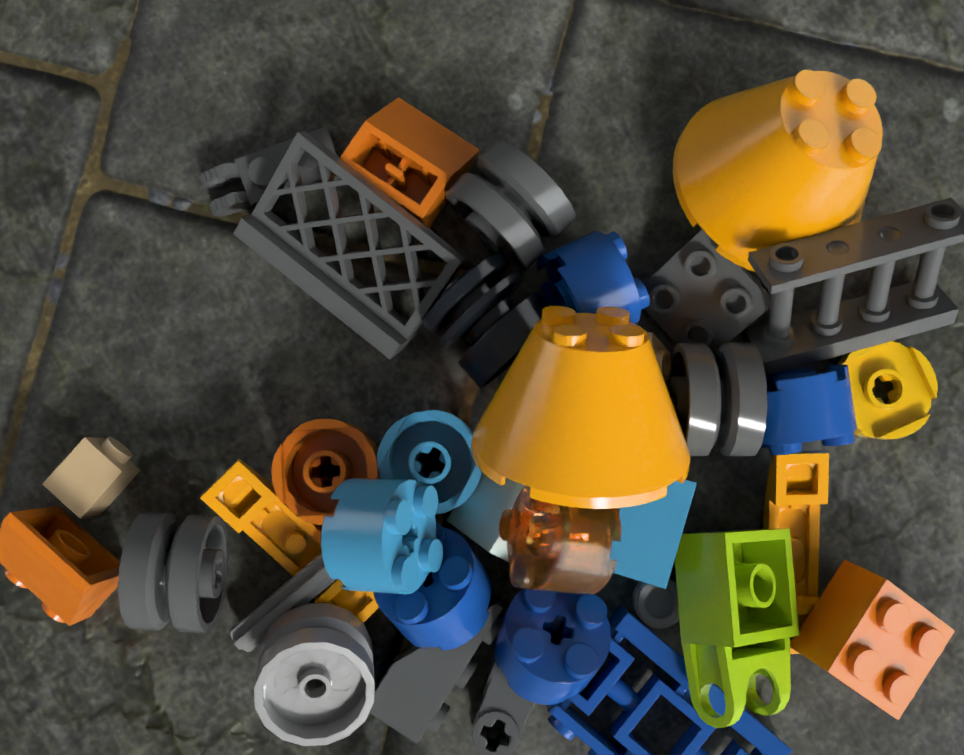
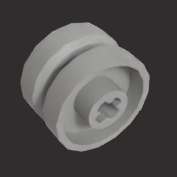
[254,603,375,746]

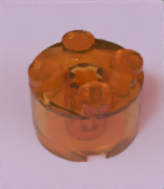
[499,486,621,594]

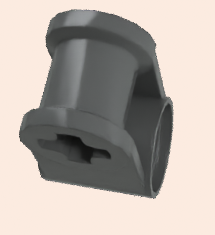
[472,659,536,755]

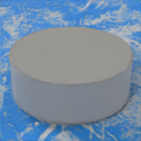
[632,579,679,629]

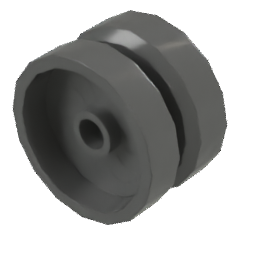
[445,139,576,271]
[667,343,767,456]
[118,512,229,633]

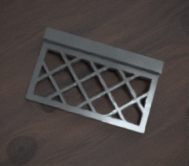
[233,131,467,359]

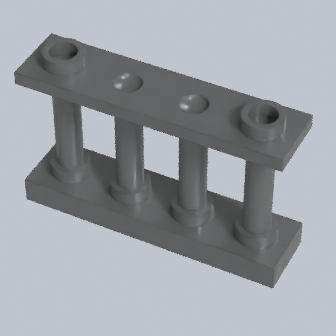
[742,198,964,376]

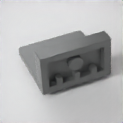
[644,229,771,354]

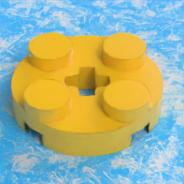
[838,340,938,440]

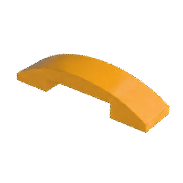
[763,451,829,654]
[200,459,379,623]

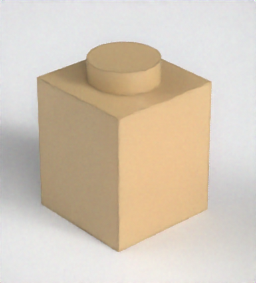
[42,437,141,519]

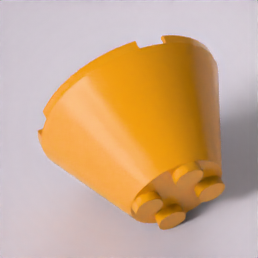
[673,70,883,272]
[471,306,690,509]

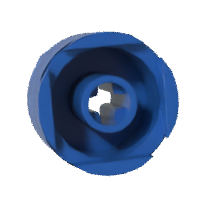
[537,231,650,324]
[760,364,857,455]
[374,522,493,650]
[494,578,611,705]

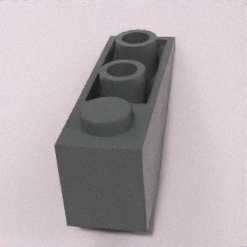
[369,596,504,744]

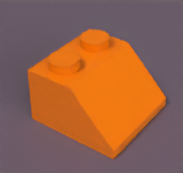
[0,506,120,626]

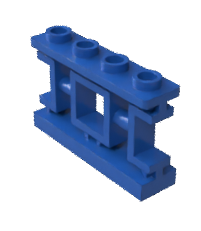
[546,604,793,755]

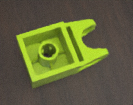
[674,528,800,728]

